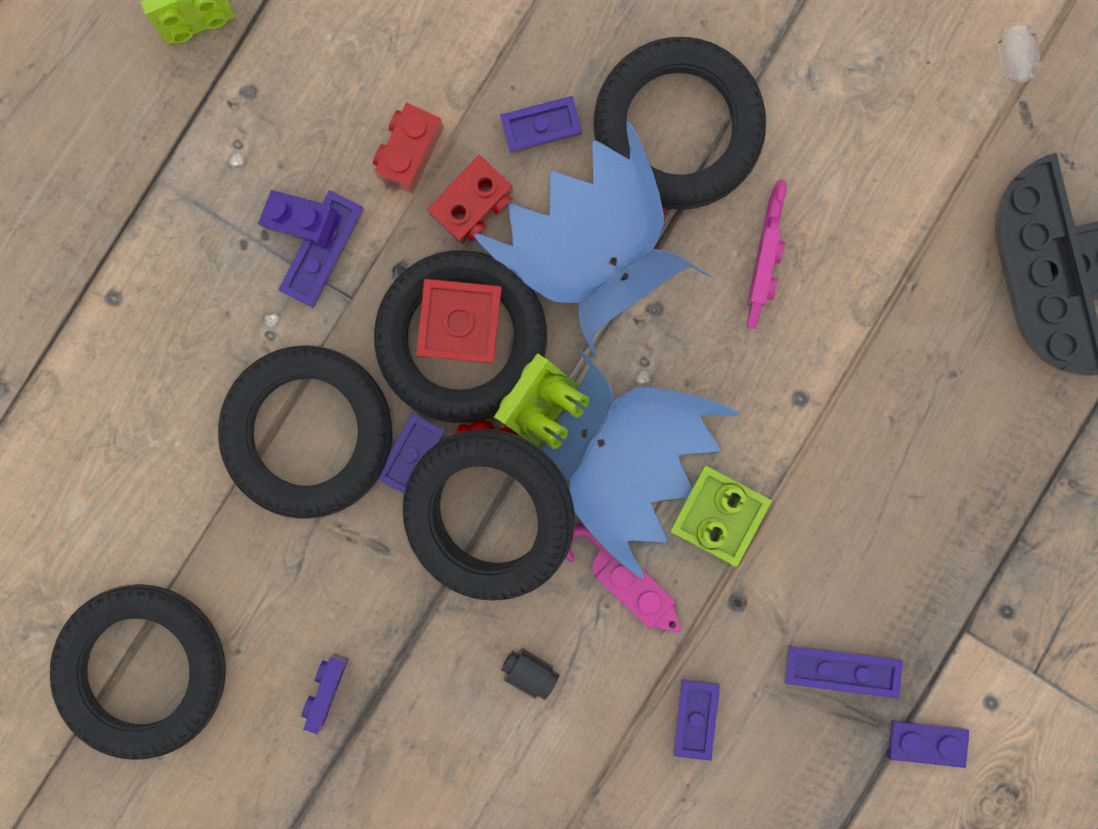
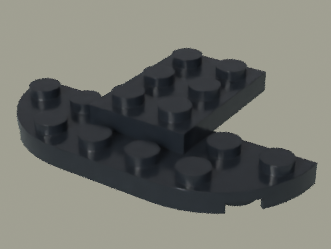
[995,153,1098,376]

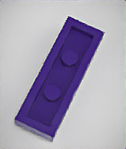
[278,190,364,308]
[784,645,903,699]

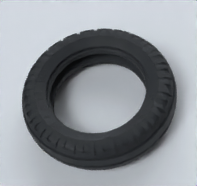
[593,37,766,210]
[374,250,547,423]
[218,345,392,519]
[403,429,575,601]
[50,584,226,760]

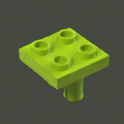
[140,0,236,45]
[494,353,589,449]
[670,465,772,567]

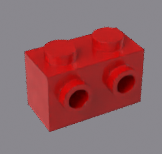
[373,102,443,194]
[427,154,513,245]

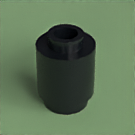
[501,648,560,700]

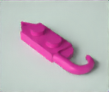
[747,179,787,329]
[566,523,681,633]

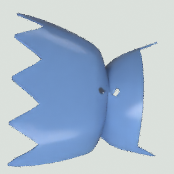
[474,121,712,359]
[542,346,739,579]

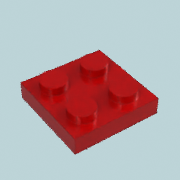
[417,279,502,364]

